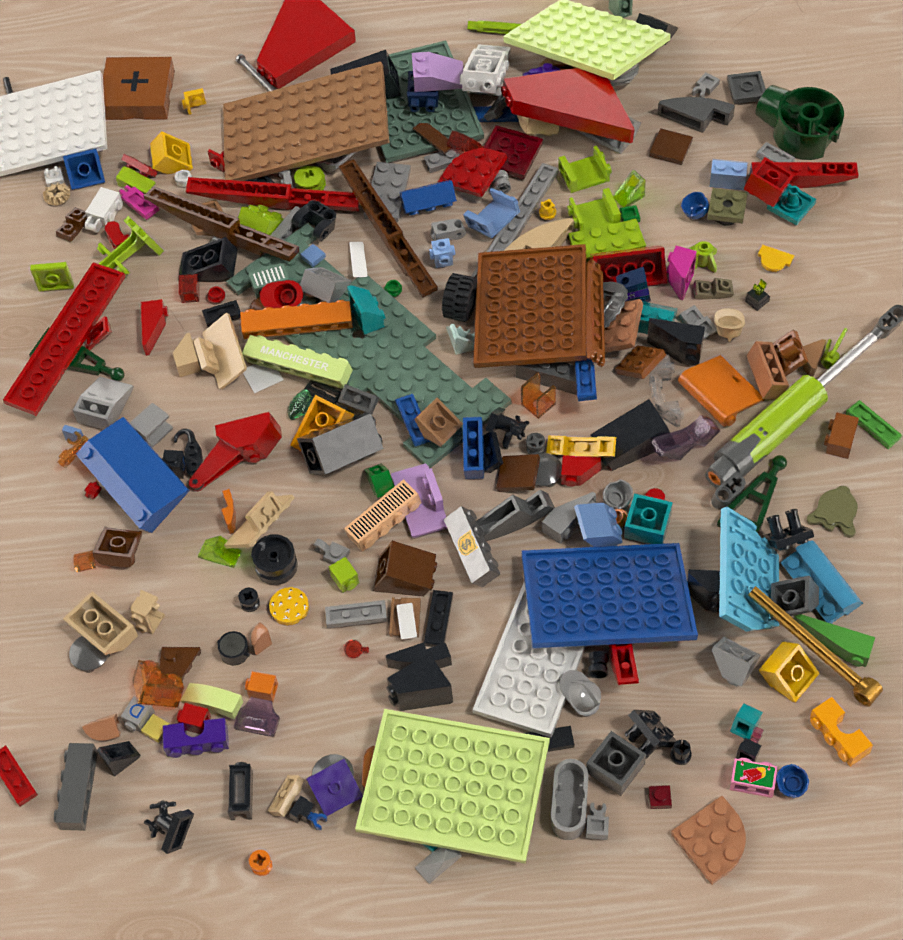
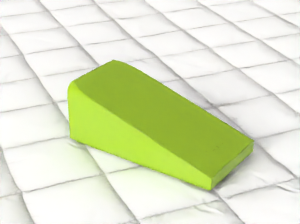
[116,166,156,195]

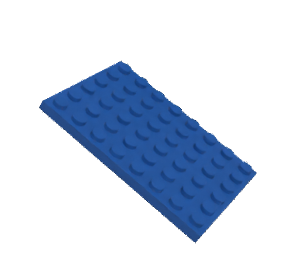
[521,543,698,648]

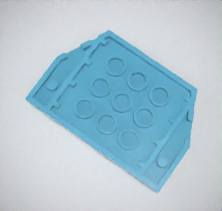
[719,507,779,632]

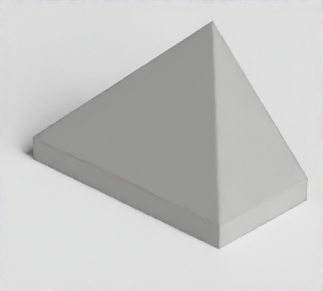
[415,847,462,884]

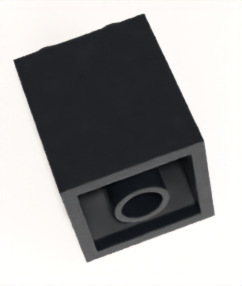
[386,653,453,711]

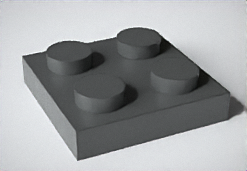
[727,71,766,104]

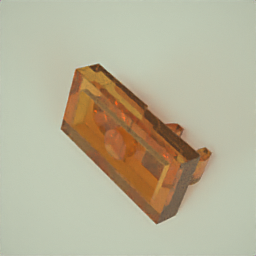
[58,431,89,468]

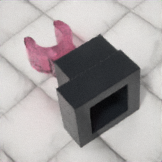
[736,726,764,762]

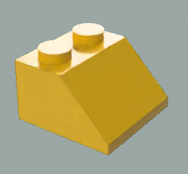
[150,131,193,174]
[758,642,820,703]

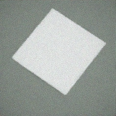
[243,364,283,393]

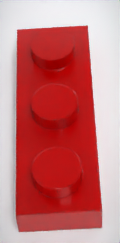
[0,745,38,807]

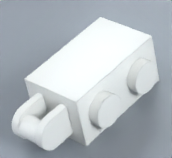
[85,187,123,232]

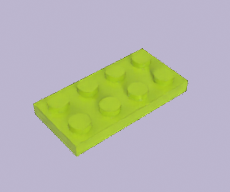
[568,219,646,263]

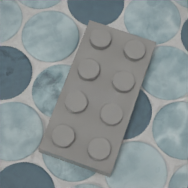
[364,162,411,222]

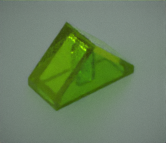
[613,170,646,207]
[198,535,242,568]

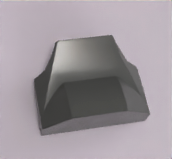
[338,384,379,417]

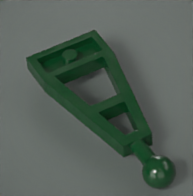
[29,327,125,381]
[717,455,787,533]

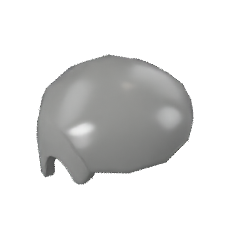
[603,479,633,510]

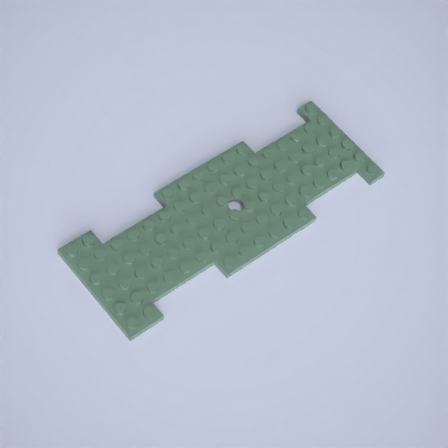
[226,223,512,469]

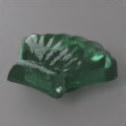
[287,389,313,420]

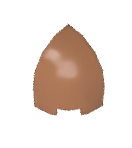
[251,622,272,655]
[82,713,121,741]

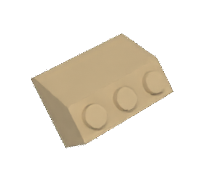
[63,591,138,655]

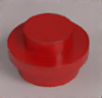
[207,286,226,303]
[84,481,102,499]

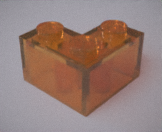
[132,660,184,708]

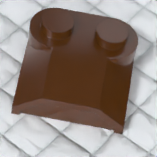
[93,526,142,568]

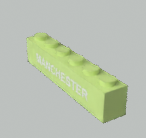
[242,335,353,389]

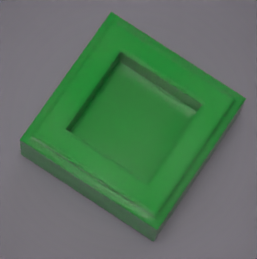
[619,205,641,223]

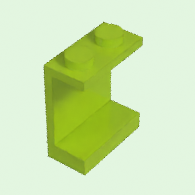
[558,145,612,193]
[567,188,621,231]

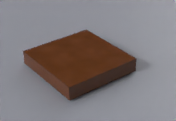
[649,128,693,165]
[496,454,540,492]

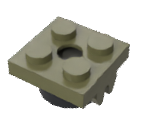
[707,188,748,226]

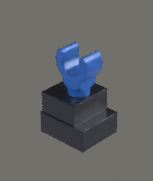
[289,796,328,830]

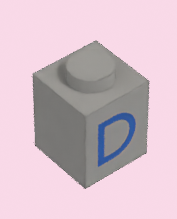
[121,696,155,733]

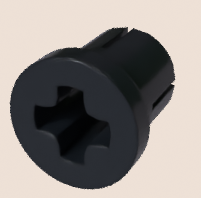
[670,739,692,765]

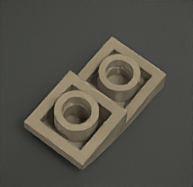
[693,278,734,299]

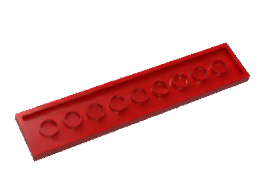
[3,262,125,416]

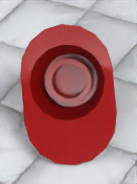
[260,280,303,309]

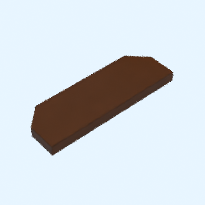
[413,123,451,154]

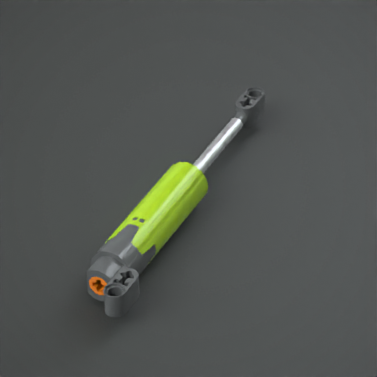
[705,304,903,510]

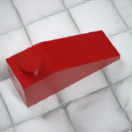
[141,299,169,356]
[609,643,639,685]

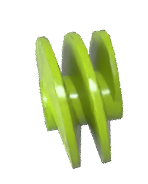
[294,166,326,190]

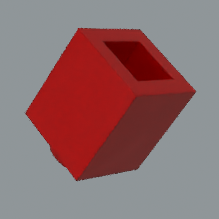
[177,703,211,734]

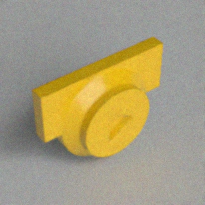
[757,244,795,272]

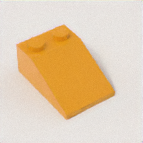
[290,395,354,451]

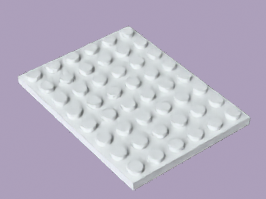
[0,70,107,177]

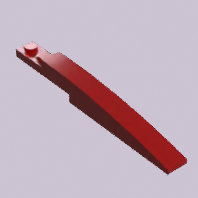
[185,177,360,212]

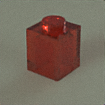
[179,274,200,303]

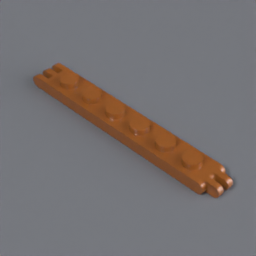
[586,259,605,367]

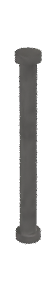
[236,54,276,92]

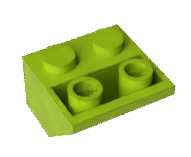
[238,205,284,235]

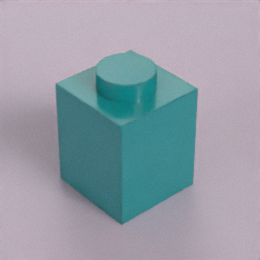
[730,703,763,740]

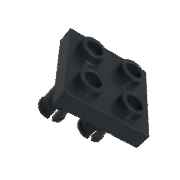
[762,509,814,551]
[625,710,677,759]

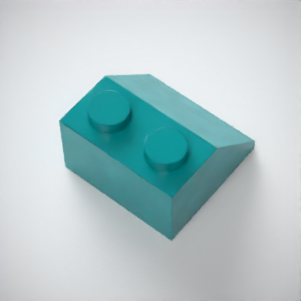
[347,285,386,335]
[638,301,678,334]

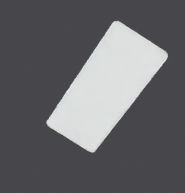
[397,603,417,639]

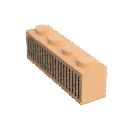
[344,479,422,552]

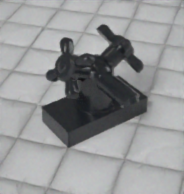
[485,407,530,449]
[144,800,194,854]

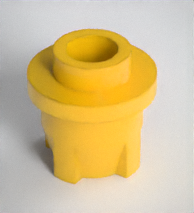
[539,199,556,220]

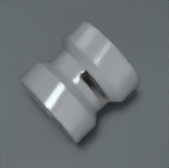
[492,170,511,194]

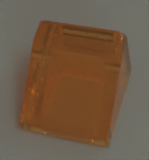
[74,550,96,572]

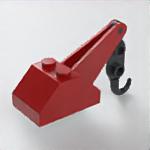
[174,412,282,491]

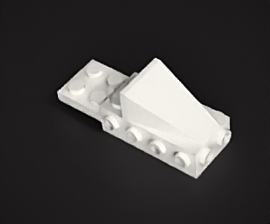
[460,44,511,96]

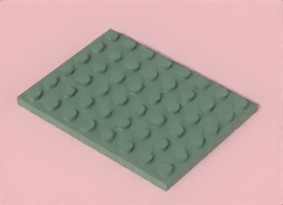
[380,40,484,163]

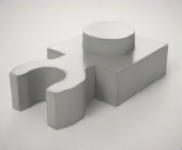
[692,72,720,98]
[586,803,609,840]

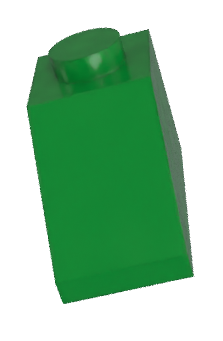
[364,463,394,498]

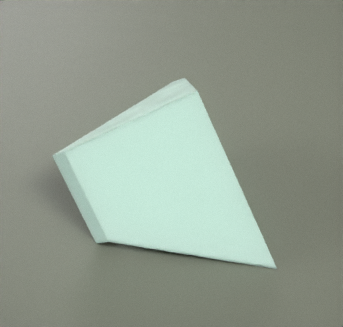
[446,324,475,355]

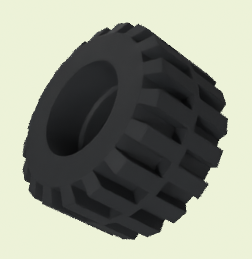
[442,273,477,322]

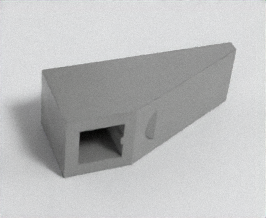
[542,492,596,544]

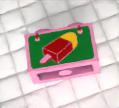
[730,758,778,798]

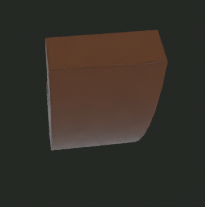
[56,207,87,242]

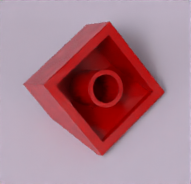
[744,157,795,207]

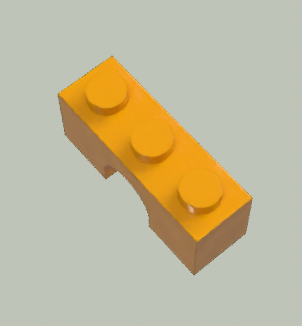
[810,697,873,767]

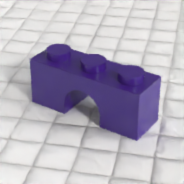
[163,718,229,758]

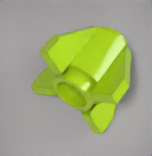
[689,241,717,273]

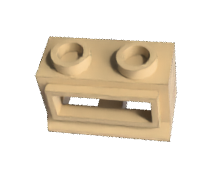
[130,590,165,635]

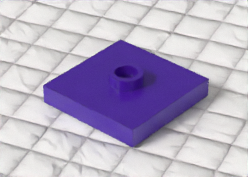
[306,759,363,816]

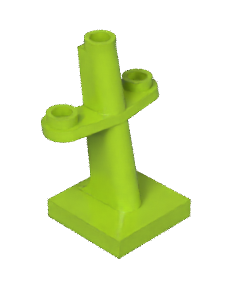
[97,216,164,275]

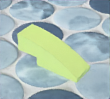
[180,683,243,719]

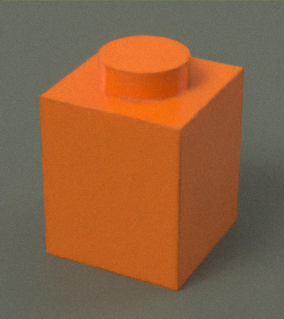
[245,671,278,702]

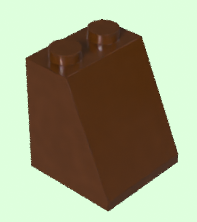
[373,540,437,597]

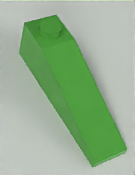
[793,614,875,667]

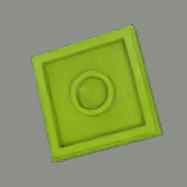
[30,262,74,292]

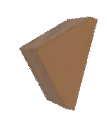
[802,339,826,377]

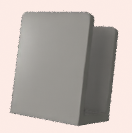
[130,403,173,448]

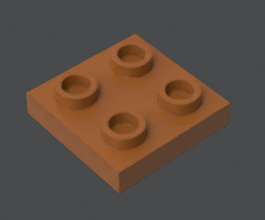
[773,330,808,376]
[615,345,666,379]

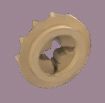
[43,182,71,206]

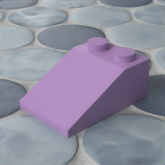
[412,52,463,92]

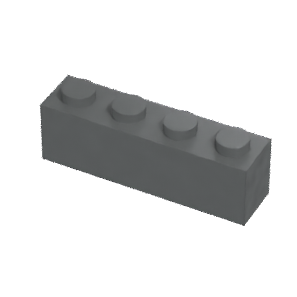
[516,362,577,395]
[54,743,98,831]

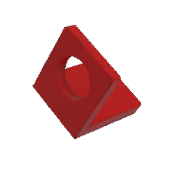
[207,149,225,172]

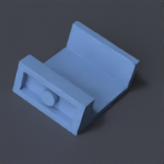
[463,188,520,238]

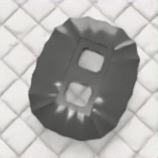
[603,282,628,328]

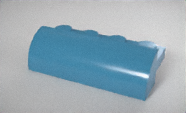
[780,541,863,624]

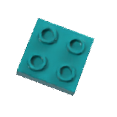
[767,184,817,226]

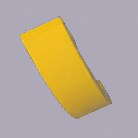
[546,435,616,457]

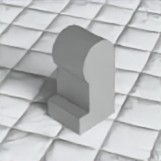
[430,219,466,241]

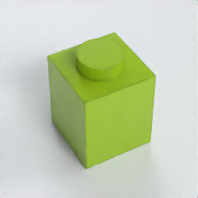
[329,557,359,593]

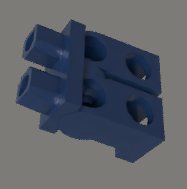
[407,71,440,112]

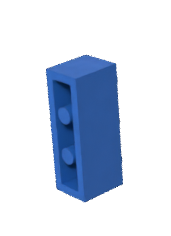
[399,180,457,215]
[463,417,484,479]

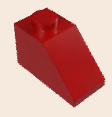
[561,455,601,487]

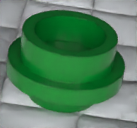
[384,280,402,297]

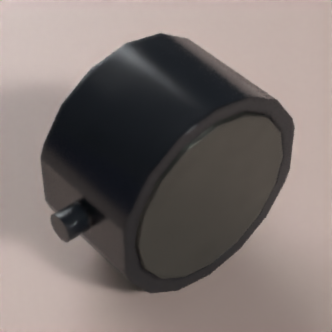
[217,631,250,666]

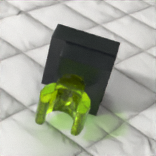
[745,279,770,311]

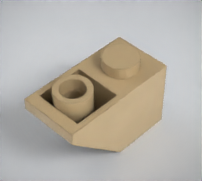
[173,333,201,377]

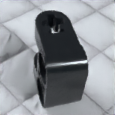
[292,200,336,241]

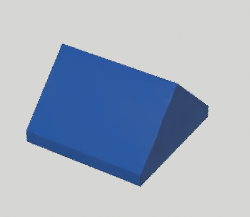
[63,148,105,190]

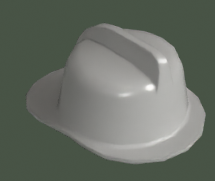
[559,670,601,716]

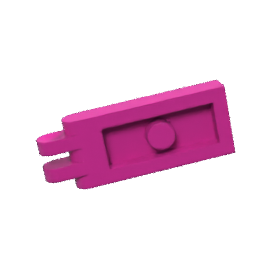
[119,185,159,220]

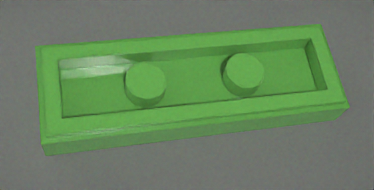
[846,400,902,449]

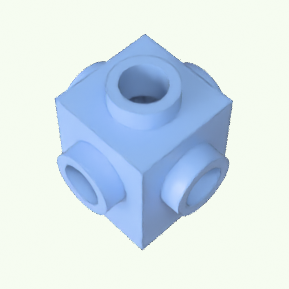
[429,238,455,268]

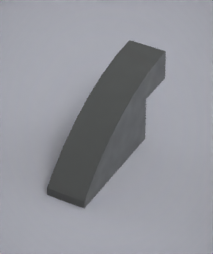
[658,97,735,133]
[477,490,555,541]

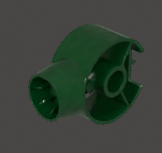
[755,85,844,160]

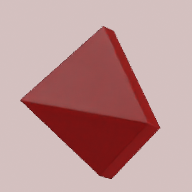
[85,316,112,350]

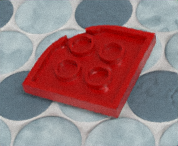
[438,148,508,198]

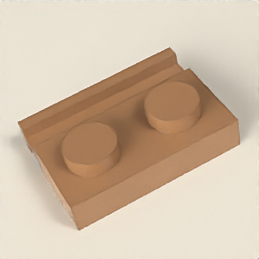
[389,597,421,637]

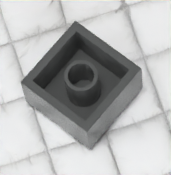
[586,731,646,796]

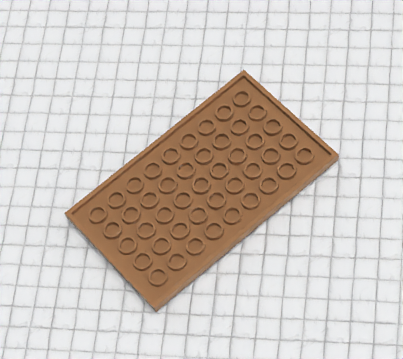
[223,61,390,181]

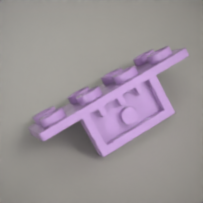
[391,463,447,538]

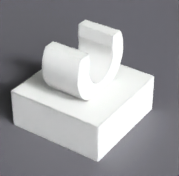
[44,166,64,187]

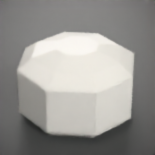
[174,170,192,187]

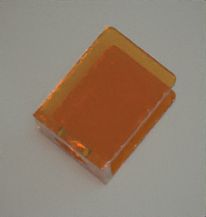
[521,373,556,419]

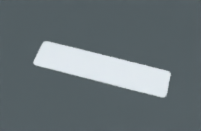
[349,242,367,277]

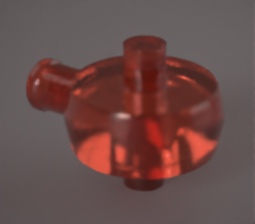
[344,640,369,659]

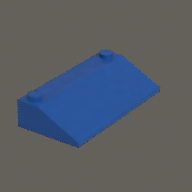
[76,417,190,533]

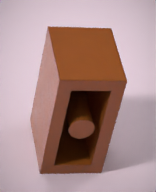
[824,412,859,459]

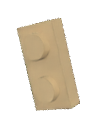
[267,775,305,817]

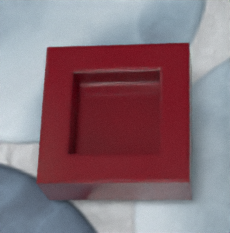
[648,785,672,809]

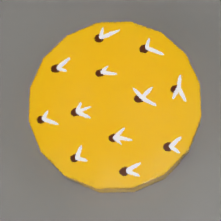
[269,587,309,626]

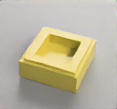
[141,714,170,743]

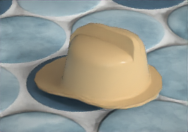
[714,308,745,342]

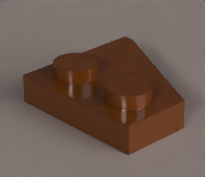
[157,647,201,687]

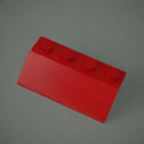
[590,245,667,286]

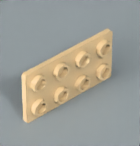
[193,313,247,389]
[224,491,294,549]

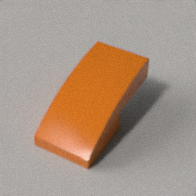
[221,489,236,534]

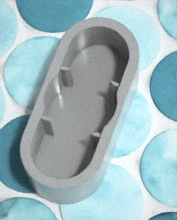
[551,759,588,840]

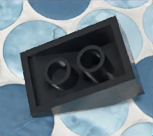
[178,237,238,281]
[647,318,705,366]

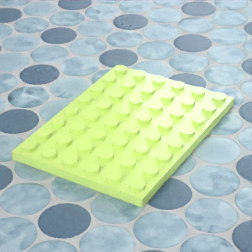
[504,0,671,80]
[355,709,550,864]

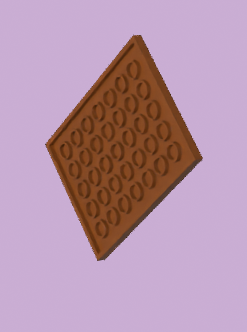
[473,244,587,368]

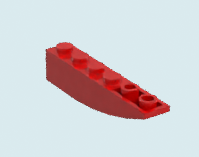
[749,162,859,188]

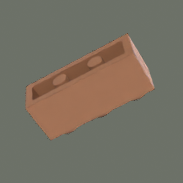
[746,341,789,400]

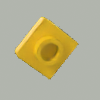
[182,88,206,115]

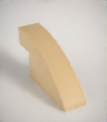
[504,218,574,251]

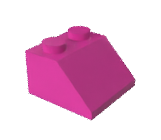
[666,245,697,300]

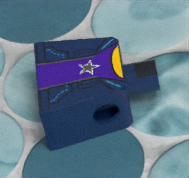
[609,267,651,302]

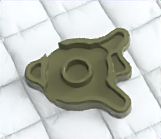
[807,486,858,538]

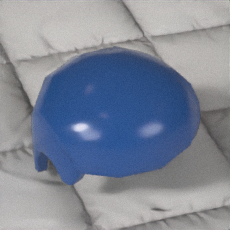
[681,192,709,220]
[776,764,810,798]

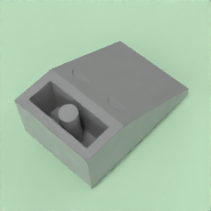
[73,377,134,430]

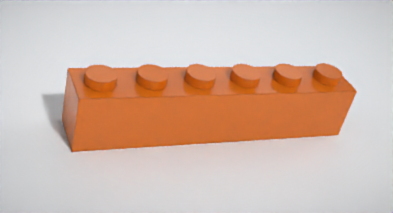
[240,300,353,339]

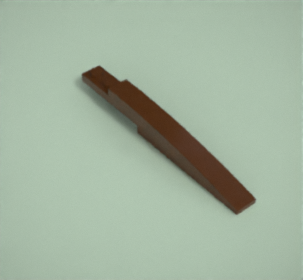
[338,159,438,298]
[143,186,299,262]

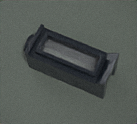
[228,762,253,821]

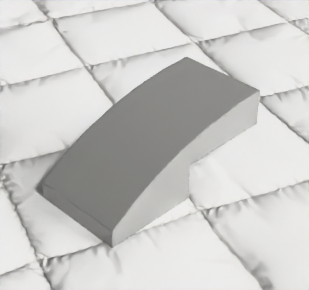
[679,305,717,339]

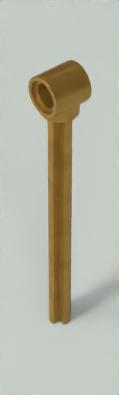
[748,586,883,707]

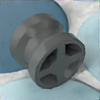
[526,433,545,454]

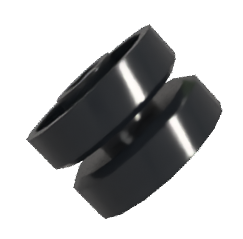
[251,534,298,585]

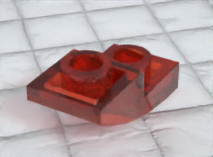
[447,130,484,153]

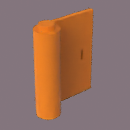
[678,355,765,427]

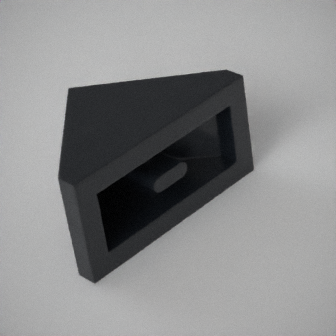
[97,741,141,776]

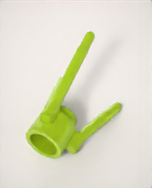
[820,328,848,369]

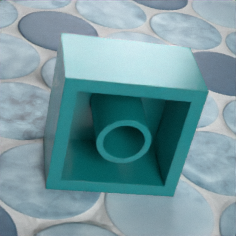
[624,493,673,544]

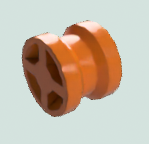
[249,850,273,876]

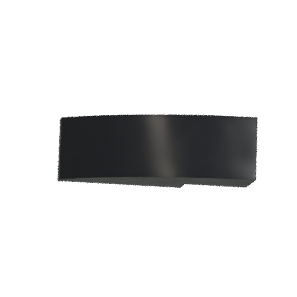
[385,642,452,670]

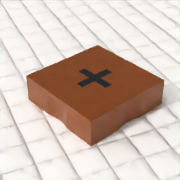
[103,57,175,120]

